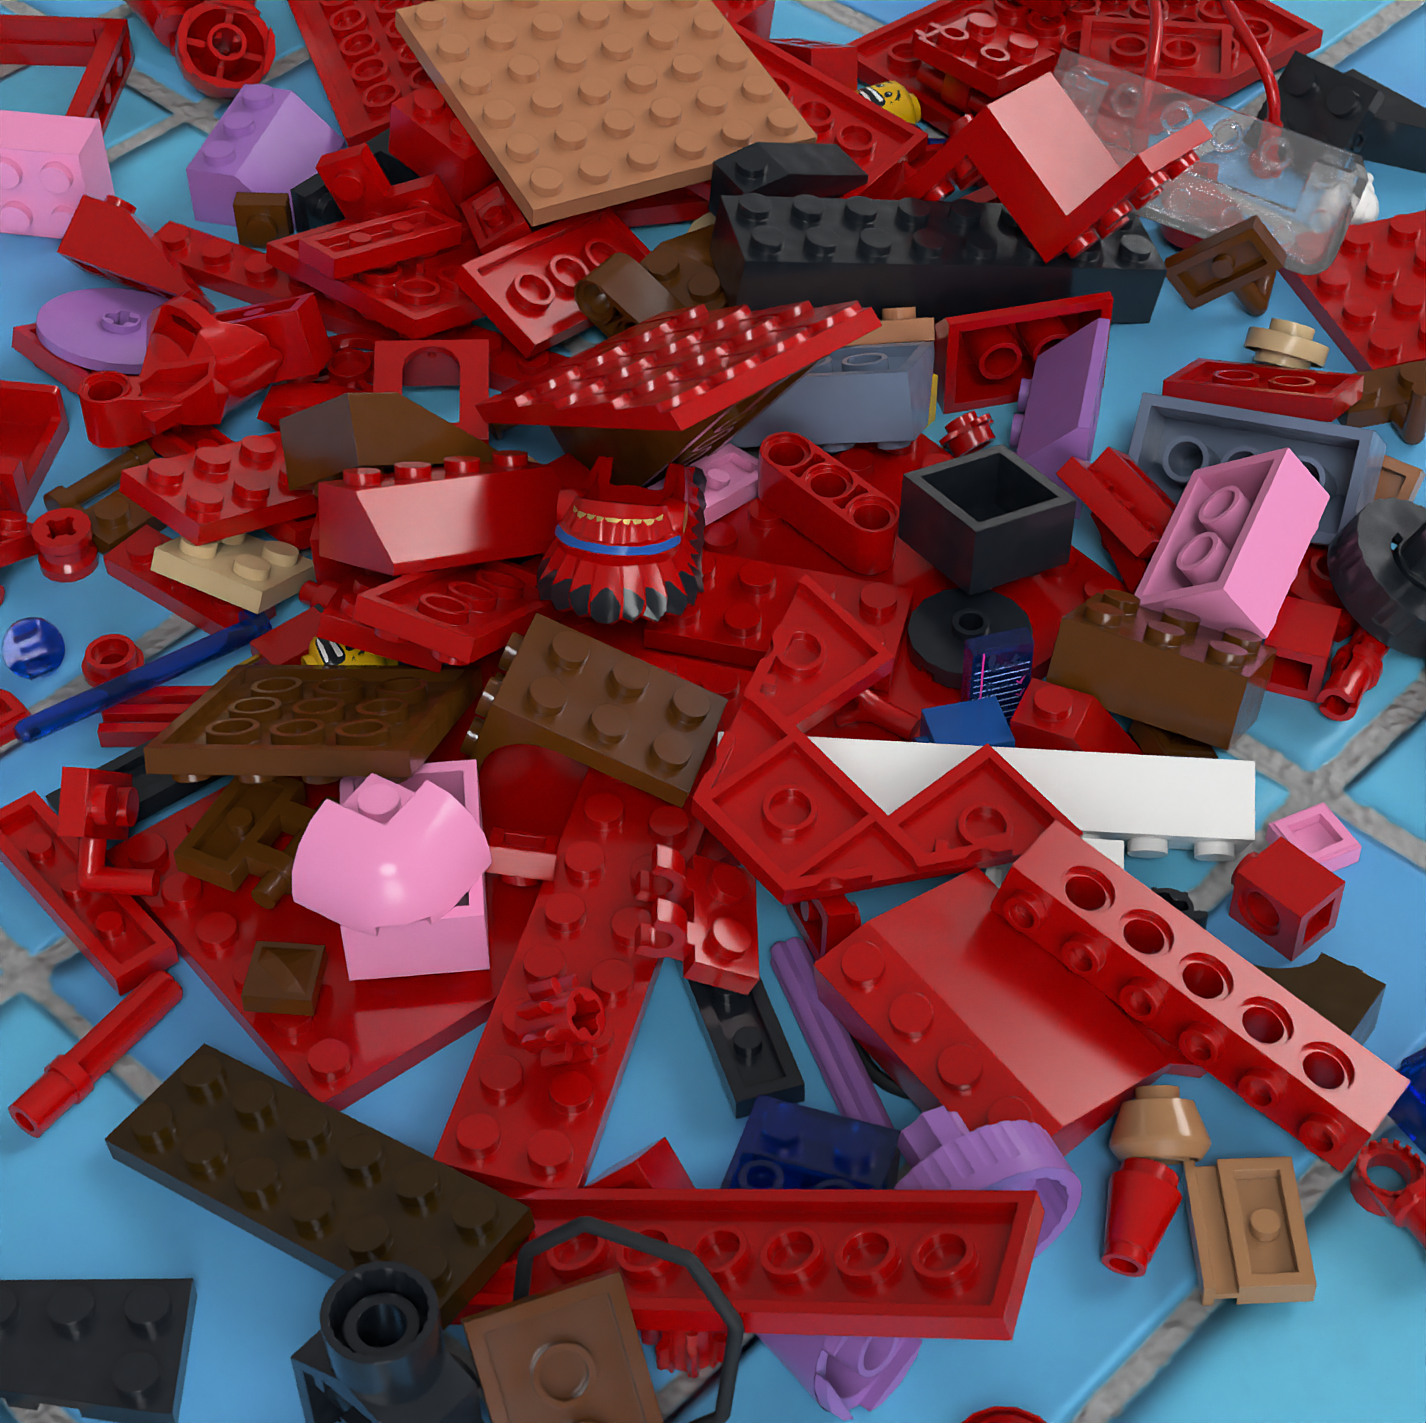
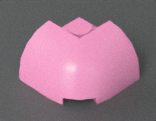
[292,773,492,936]

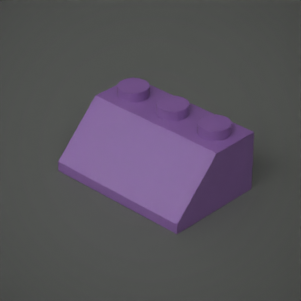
[186,84,346,231]
[1010,318,1110,519]

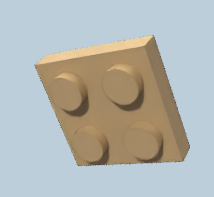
[150,533,316,614]

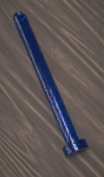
[13,609,272,744]

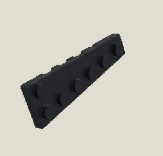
[0,1278,197,1423]

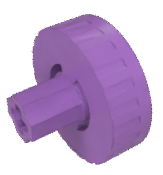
[894,1105,1082,1259]

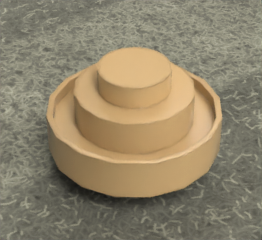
[1244,318,1330,370]

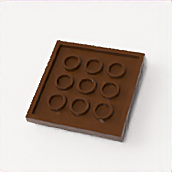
[143,665,483,785]

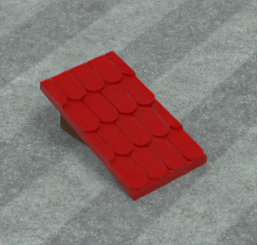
[475,300,882,488]

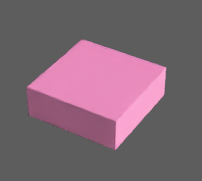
[1265,802,1362,872]

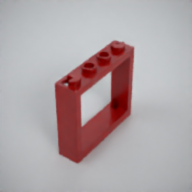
[0,14,135,136]

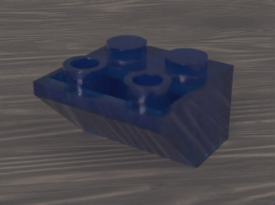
[720,1094,901,1190]

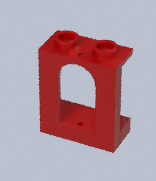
[373,339,491,446]

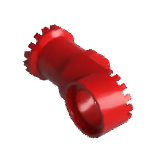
[1349,1138,1426,1249]

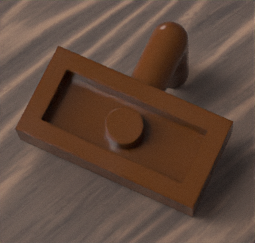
[1164,214,1287,316]
[1337,360,1426,445]

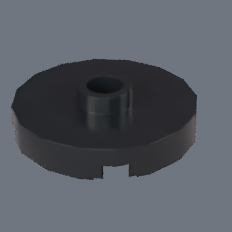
[907,588,1033,691]

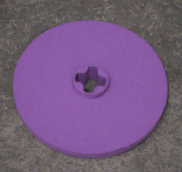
[36,288,170,374]

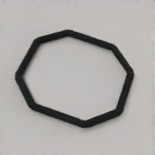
[512,1216,745,1423]

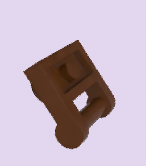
[43,440,168,555]

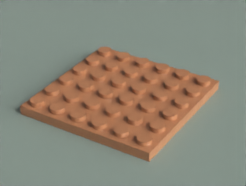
[395,0,818,226]

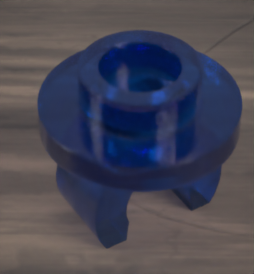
[1,617,65,681]

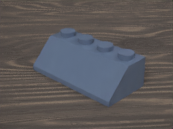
[724,341,935,452]
[1128,392,1387,547]

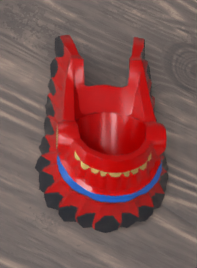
[535,456,707,625]

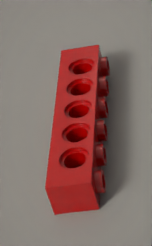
[989,820,1411,1173]

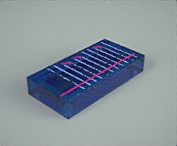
[960,627,1035,727]

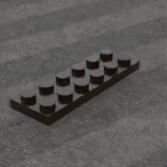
[104,1043,536,1331]

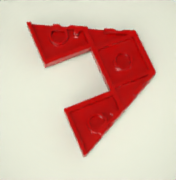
[691,573,1084,905]

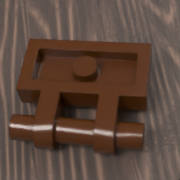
[173,775,340,909]

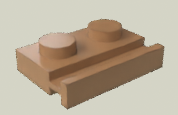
[1181,1156,1317,1306]

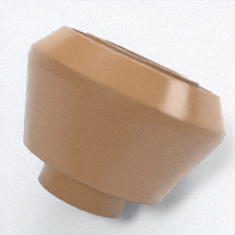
[1109,1085,1211,1165]

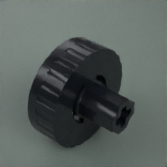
[1327,497,1426,657]

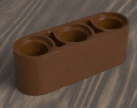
[573,252,686,338]

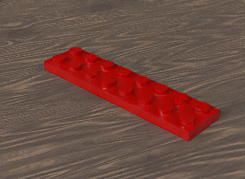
[449,1188,1045,1341]

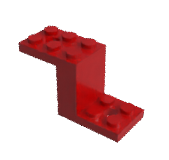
[892,72,1213,263]

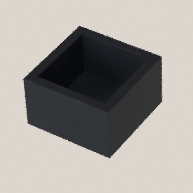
[898,444,1077,595]

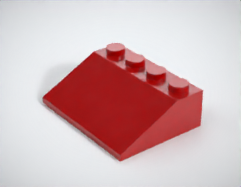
[813,867,1171,1157]

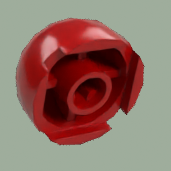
[175,0,276,100]

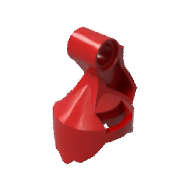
[78,290,283,449]

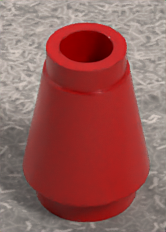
[1101,1157,1182,1277]

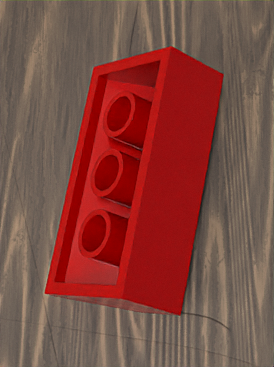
[318,450,565,576]

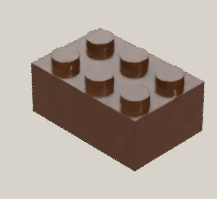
[1046,589,1277,750]

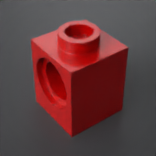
[1229,836,1346,962]

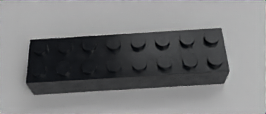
[709,193,1168,323]

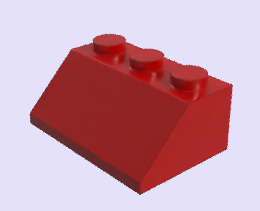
[926,291,1114,414]

